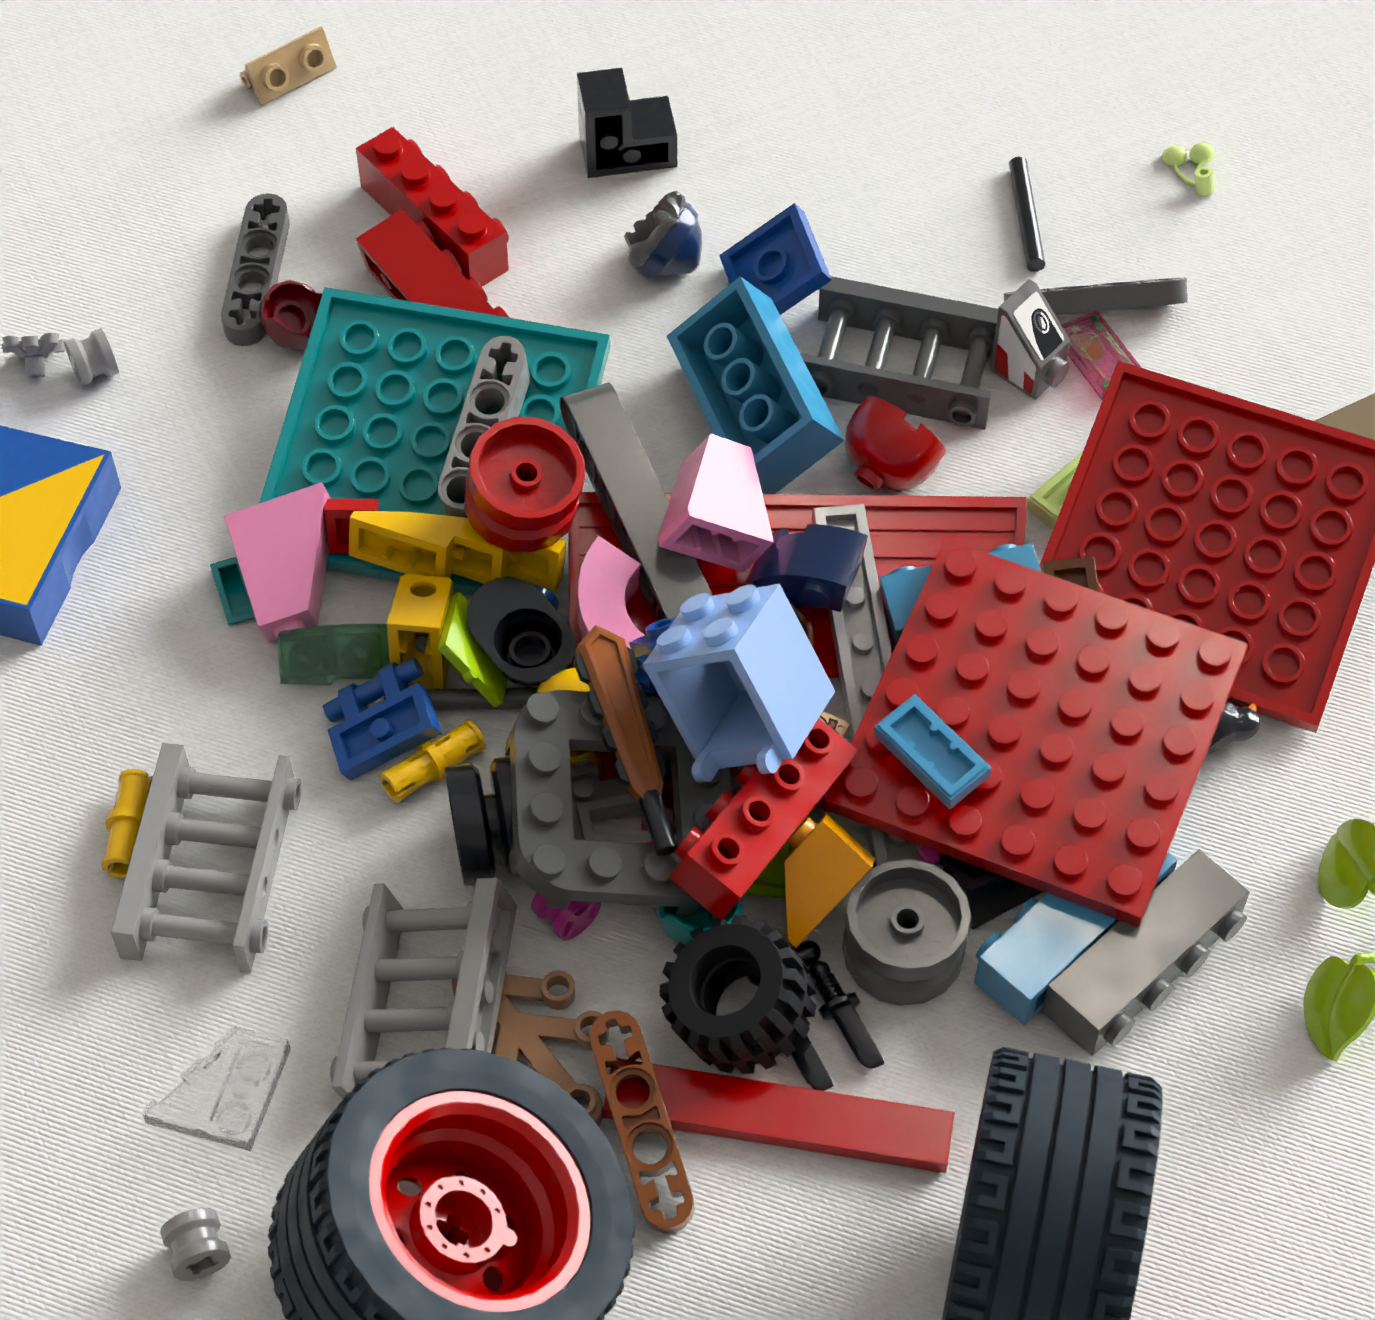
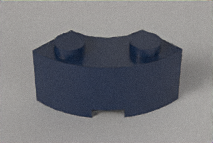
[744,524,868,612]

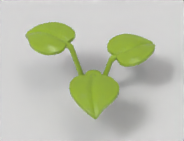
[1303,819,1375,1062]

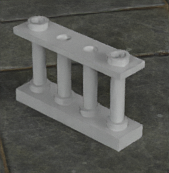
[111,743,301,973]
[330,878,517,1099]

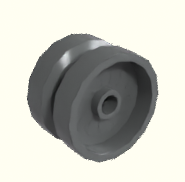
[842,859,971,1005]

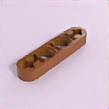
[590,1010,694,1233]

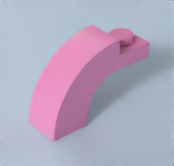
[576,536,660,697]

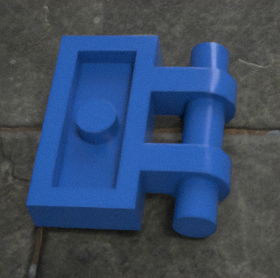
[323,657,442,781]

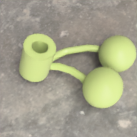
[1162,142,1215,196]

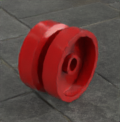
[464,417,585,552]

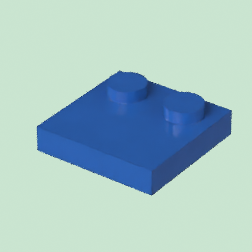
[719,203,832,315]

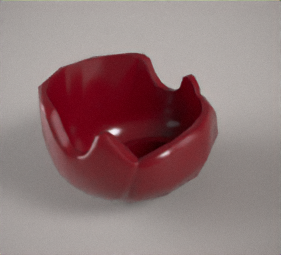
[259,280,323,351]

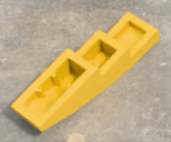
[349,511,567,591]

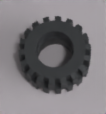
[659,915,816,1074]

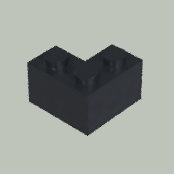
[577,68,677,178]

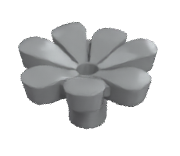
[1,333,65,378]

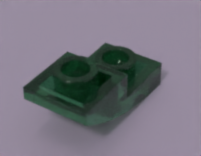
[277,624,390,685]

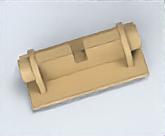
[240,26,337,105]

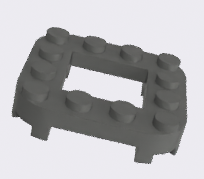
[505,690,732,916]

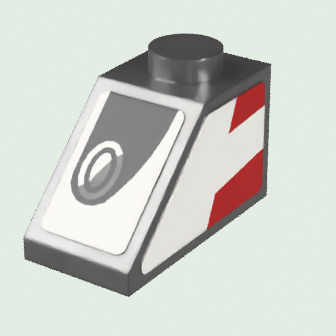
[990,279,1070,400]

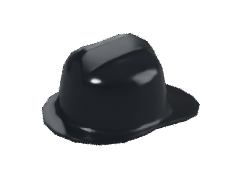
[467,577,576,686]

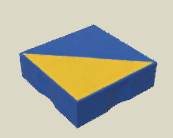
[0,425,121,646]

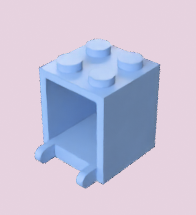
[642,584,835,783]

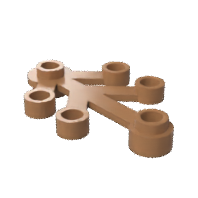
[452,970,609,1127]

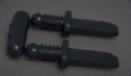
[747,940,885,1091]

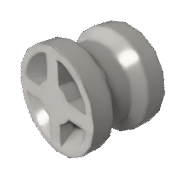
[64,328,119,386]
[160,1208,231,1281]

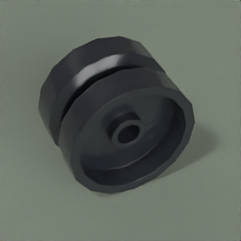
[445,756,521,886]

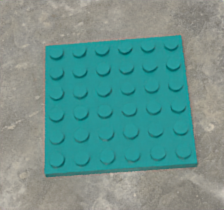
[259,287,611,595]

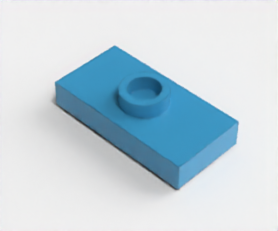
[874,694,992,809]

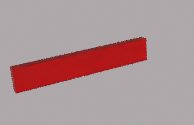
[603,1058,955,1173]

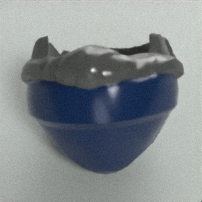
[624,191,702,279]

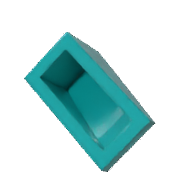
[210,557,255,626]

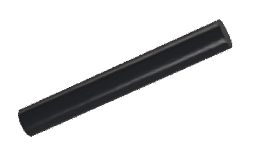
[1009,157,1045,272]

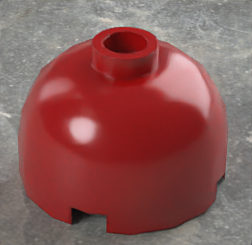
[845,396,946,491]

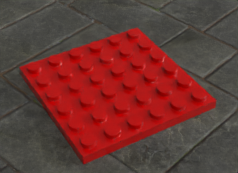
[1040,360,1375,733]
[825,539,1248,927]

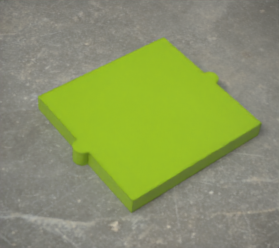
[438,591,508,708]

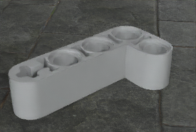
[438,336,530,518]

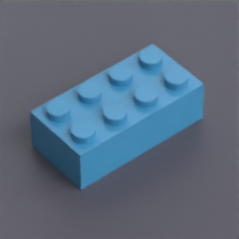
[667,277,845,494]

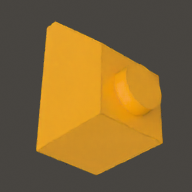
[784,813,876,948]

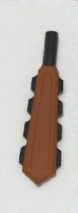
[573,625,678,856]

